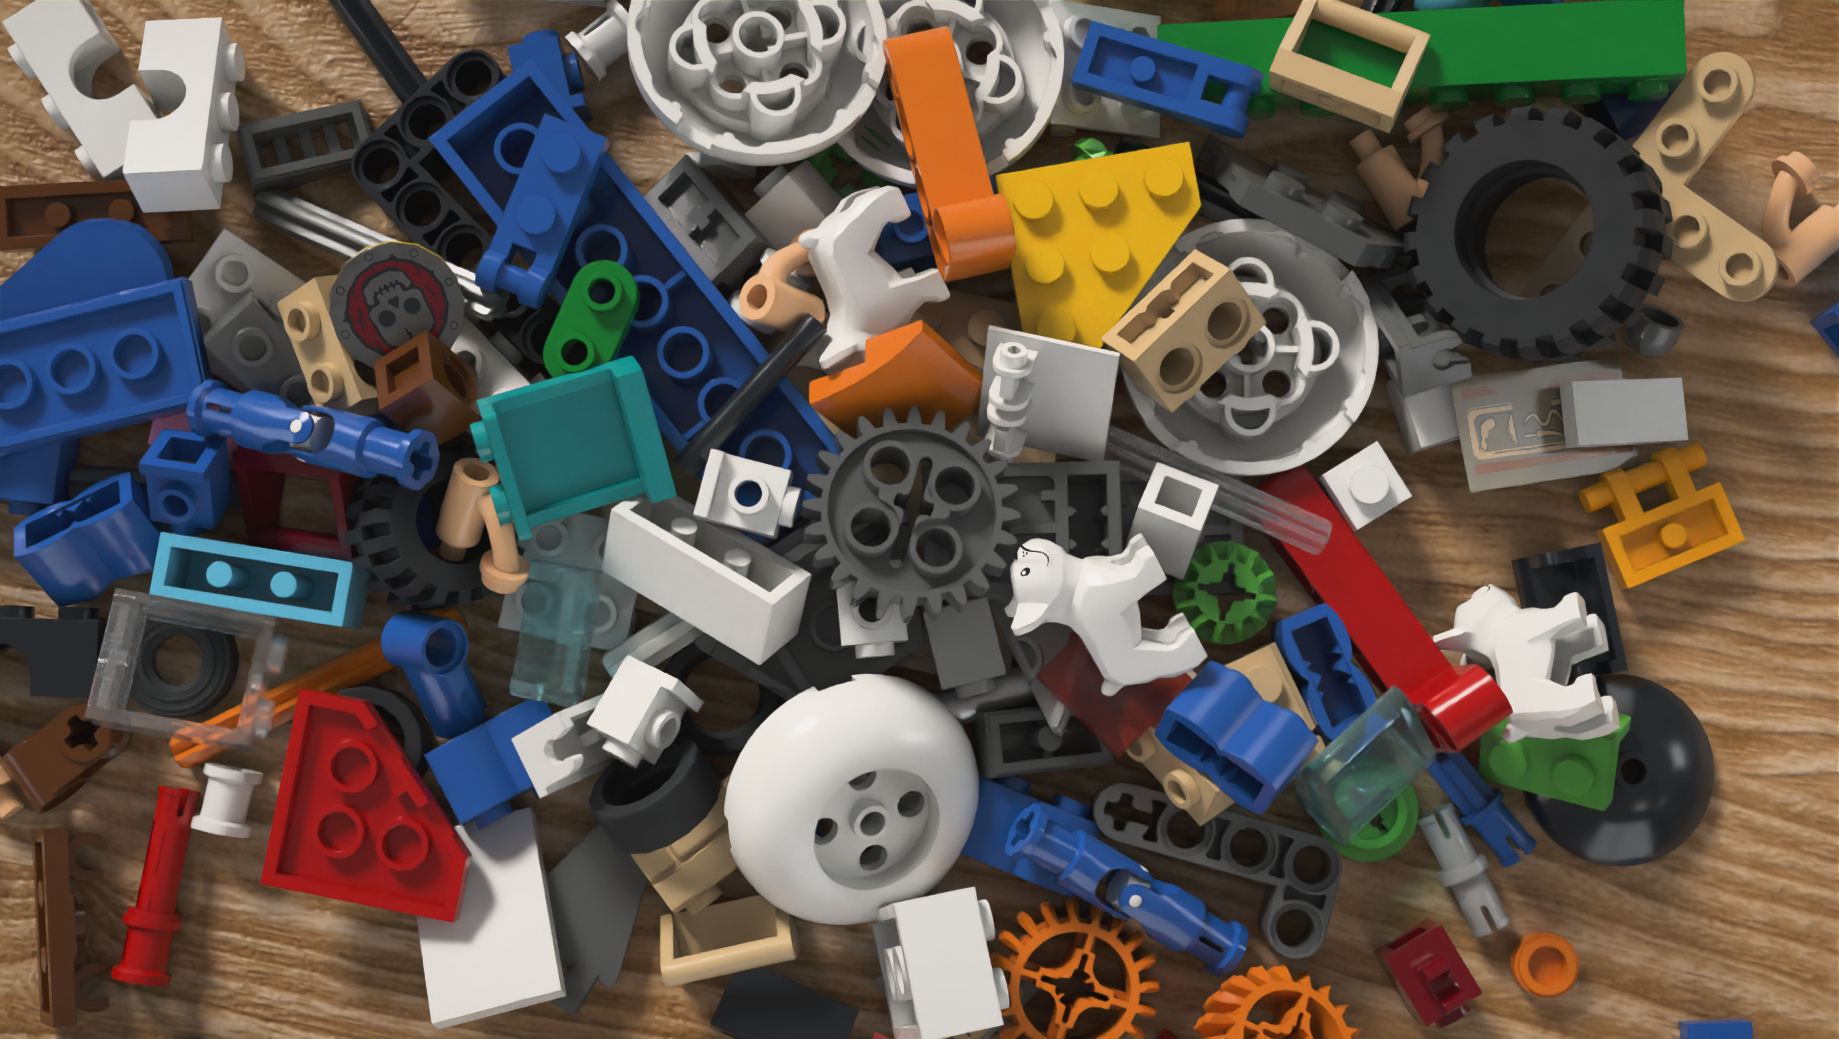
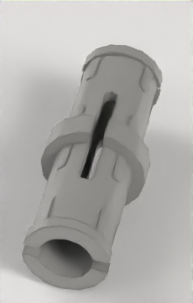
[1417,803,1511,938]

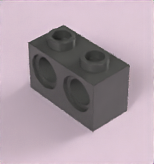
[204,289,315,413]

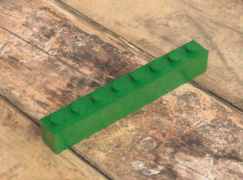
[1157,0,1687,123]

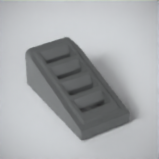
[236,99,371,197]

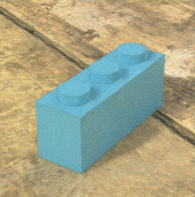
[149,532,371,630]

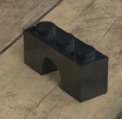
[0,605,121,698]

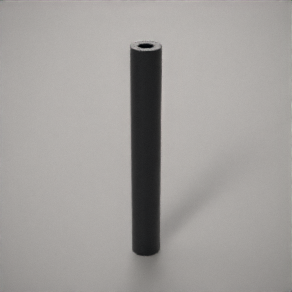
[673,313,827,478]

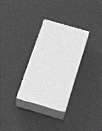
[1559,377,1688,448]

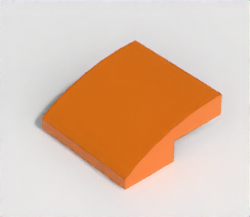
[809,320,983,440]

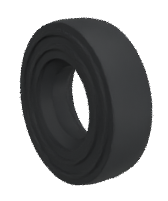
[118,603,239,718]

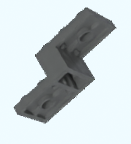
[922,461,1245,598]

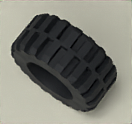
[1404,106,1674,364]

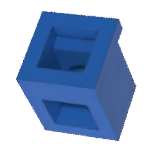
[507,30,593,122]
[139,428,232,536]

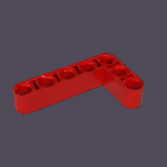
[1242,465,1513,753]

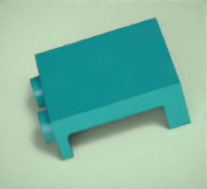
[469,355,677,541]

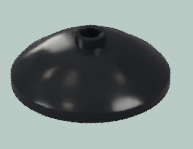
[1522,674,1714,867]

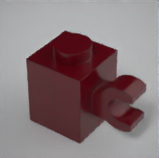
[1373,919,1482,1028]

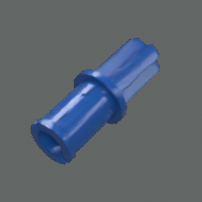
[1428,751,1536,867]

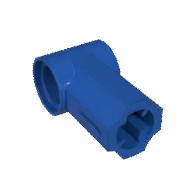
[381,610,488,739]

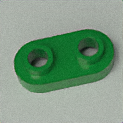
[543,260,640,378]

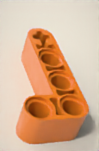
[882,26,1016,283]

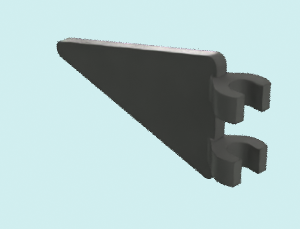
[546,824,648,1016]

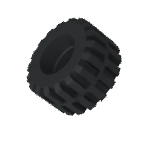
[344,441,525,611]

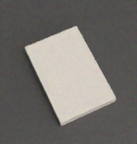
[416,807,567,1030]

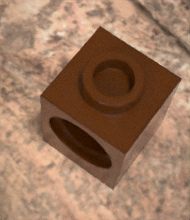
[374,330,482,446]

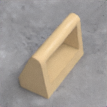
[1269,0,1431,133]
[660,893,801,988]

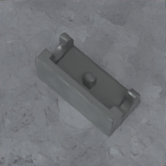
[644,154,776,291]
[1356,267,1472,398]

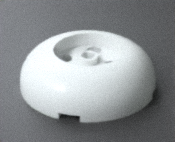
[627,0,887,166]
[817,0,1065,189]
[1120,218,1379,476]
[724,674,979,925]

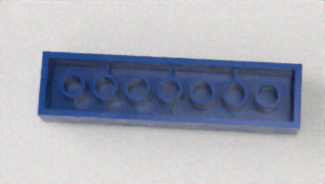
[428,58,839,548]

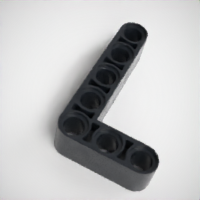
[351,49,588,378]

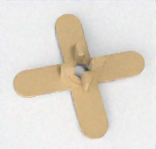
[1504,52,1779,302]

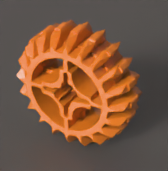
[989,896,1160,1039]
[1193,964,1362,1039]

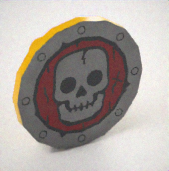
[329,241,465,369]

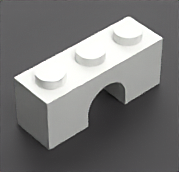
[2,0,165,181]
[123,17,246,213]

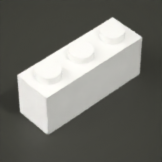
[601,493,811,666]

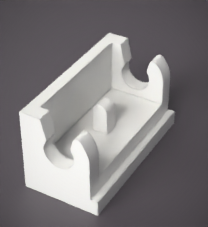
[511,694,616,798]

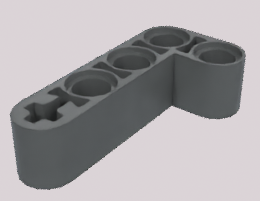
[1090,781,1342,959]

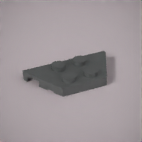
[1197,134,1416,269]
[694,507,925,700]

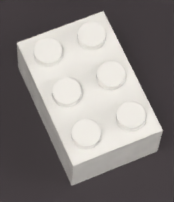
[871,886,1009,1039]

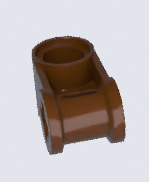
[0,701,134,814]

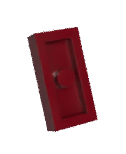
[235,444,364,562]

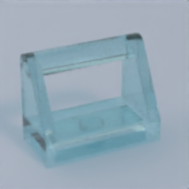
[1296,686,1437,847]

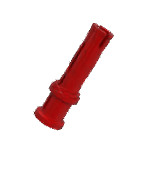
[110,785,201,986]

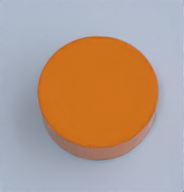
[1509,931,1579,998]

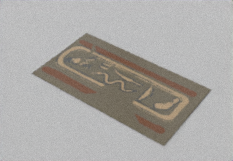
[1449,356,1640,493]

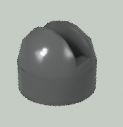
[1626,304,1684,358]

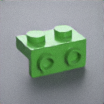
[1478,713,1631,811]

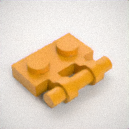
[1578,443,1746,590]

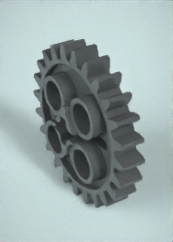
[801,406,1021,624]

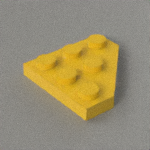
[995,142,1201,349]

